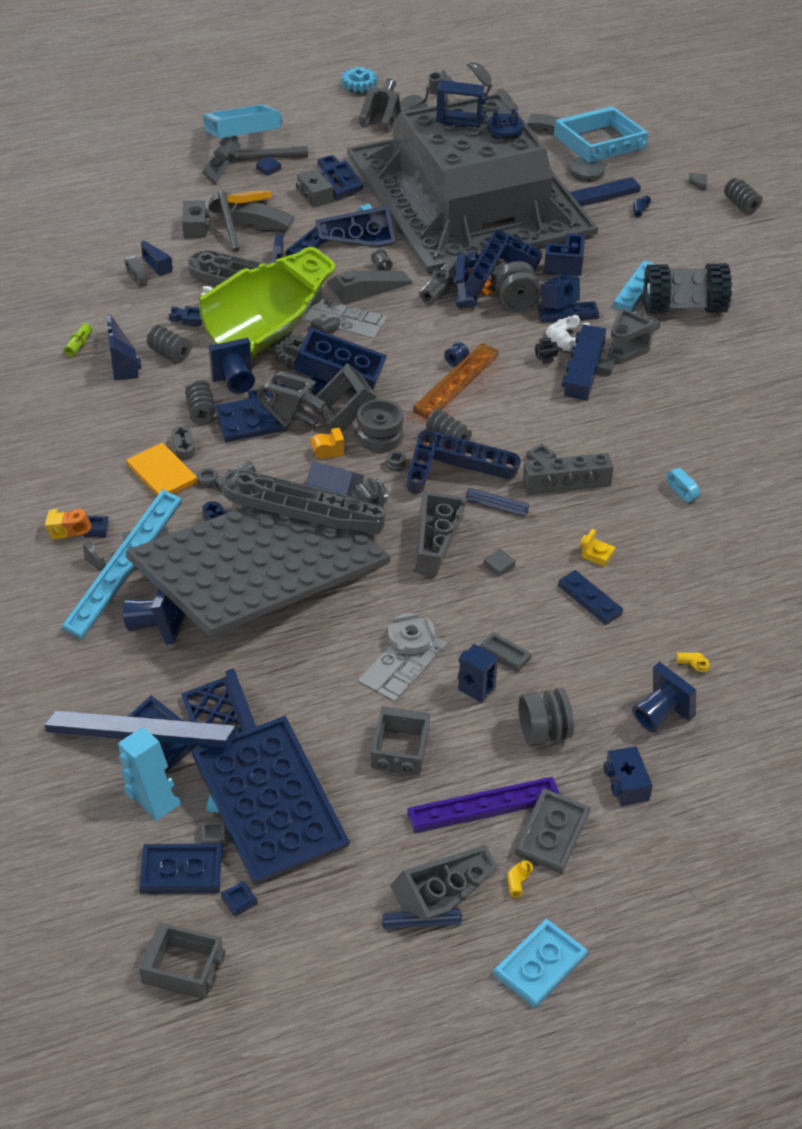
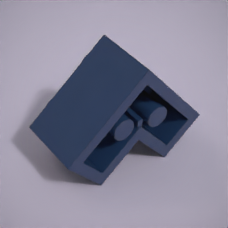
[543,233,585,276]

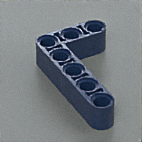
[464,230,543,295]
[406,430,521,494]

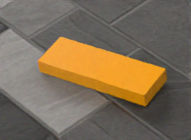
[227,190,272,203]

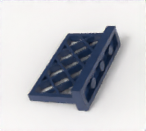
[181,668,256,747]

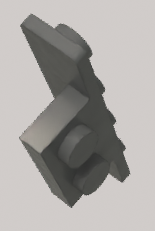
[202,136,241,184]

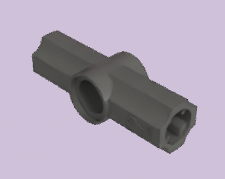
[419,259,457,304]

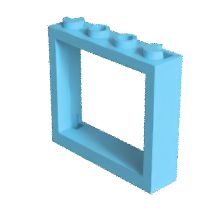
[203,104,283,138]
[554,106,648,163]

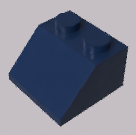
[306,461,364,497]

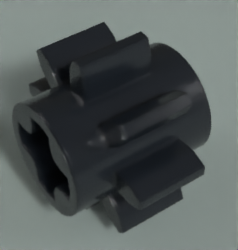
[535,337,558,363]

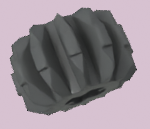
[351,477,389,508]

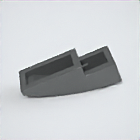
[233,202,295,230]

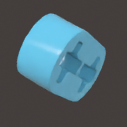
[667,468,700,502]

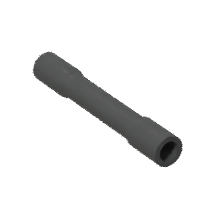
[237,146,308,160]

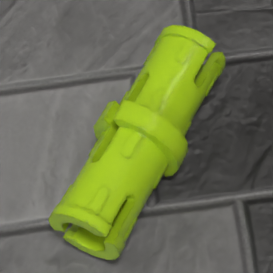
[63,323,93,357]

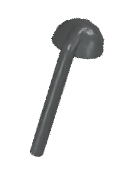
[208,190,240,252]

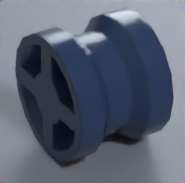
[444,342,470,367]

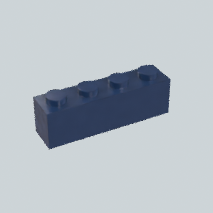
[561,324,606,400]

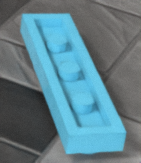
[613,261,654,312]

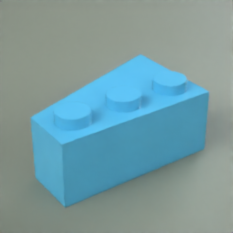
[118,727,181,821]

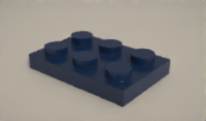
[215,394,286,442]

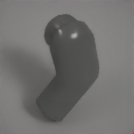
[310,317,341,333]

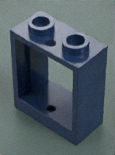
[436,80,487,128]

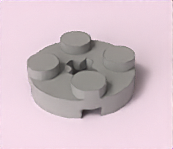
[388,613,435,654]

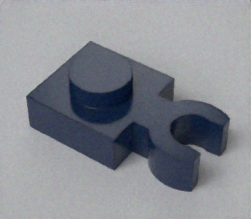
[169,306,203,326]

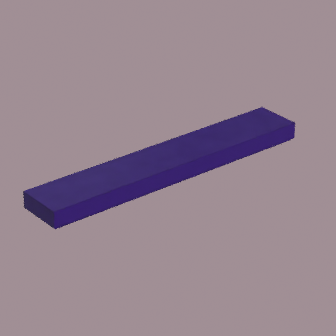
[407,776,560,834]

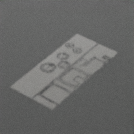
[304,299,388,338]
[358,631,448,701]

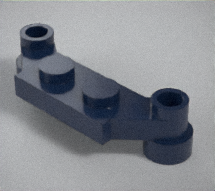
[453,252,479,308]

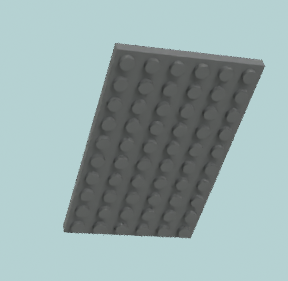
[126,506,391,637]

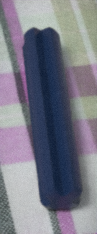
[466,488,529,516]
[382,908,462,929]

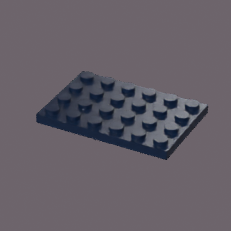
[192,715,350,885]

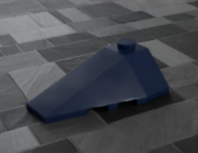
[106,314,142,380]

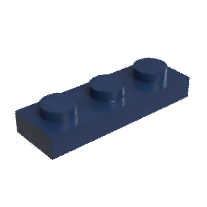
[558,570,623,625]

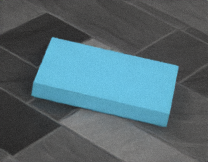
[493,918,589,1009]

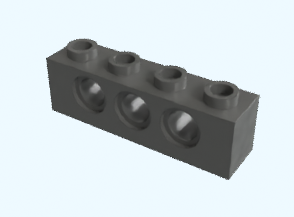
[523,453,614,495]

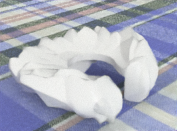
[546,315,590,352]

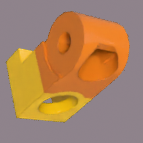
[45,509,92,540]

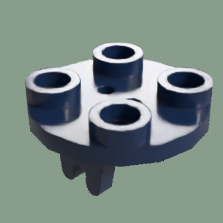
[487,108,524,139]

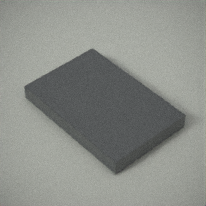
[514,788,591,874]

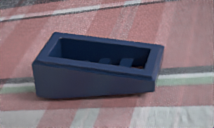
[141,241,173,276]

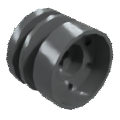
[518,688,574,746]

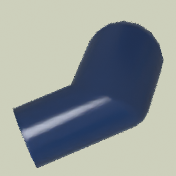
[633,195,652,218]

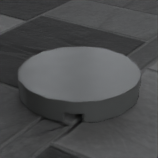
[570,157,605,181]

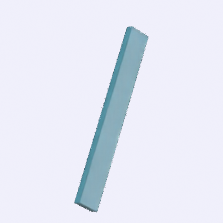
[62,489,182,640]

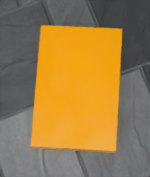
[126,443,198,496]

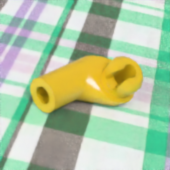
[676,652,710,673]
[507,860,533,898]

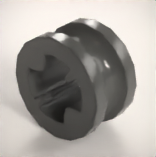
[387,450,406,471]

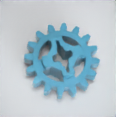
[341,67,377,93]

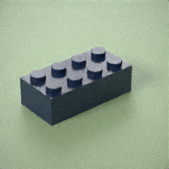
[294,327,387,393]

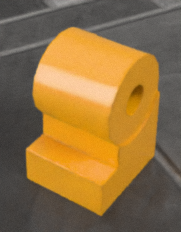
[310,428,344,459]

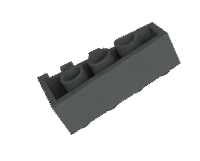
[414,491,467,576]

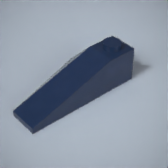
[315,205,396,246]

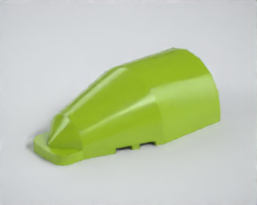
[199,247,335,359]

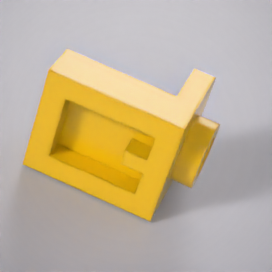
[580,529,615,567]

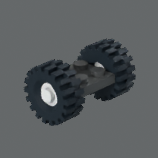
[643,263,732,314]

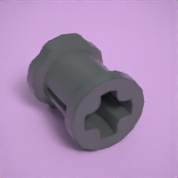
[371,249,393,271]

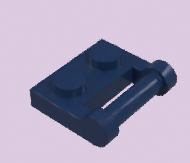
[319,160,364,200]

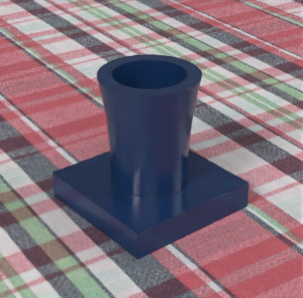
[209,337,255,394]
[123,589,186,645]
[632,661,696,733]

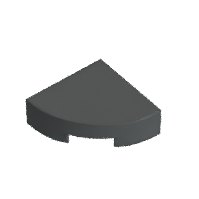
[689,173,707,190]
[83,540,106,571]

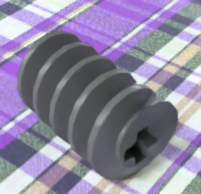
[724,178,763,213]
[146,324,192,362]
[185,380,215,425]
[426,408,472,441]

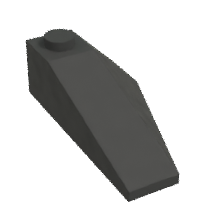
[327,271,412,305]
[390,845,498,920]

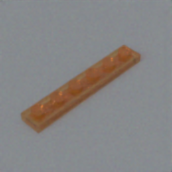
[413,343,499,419]

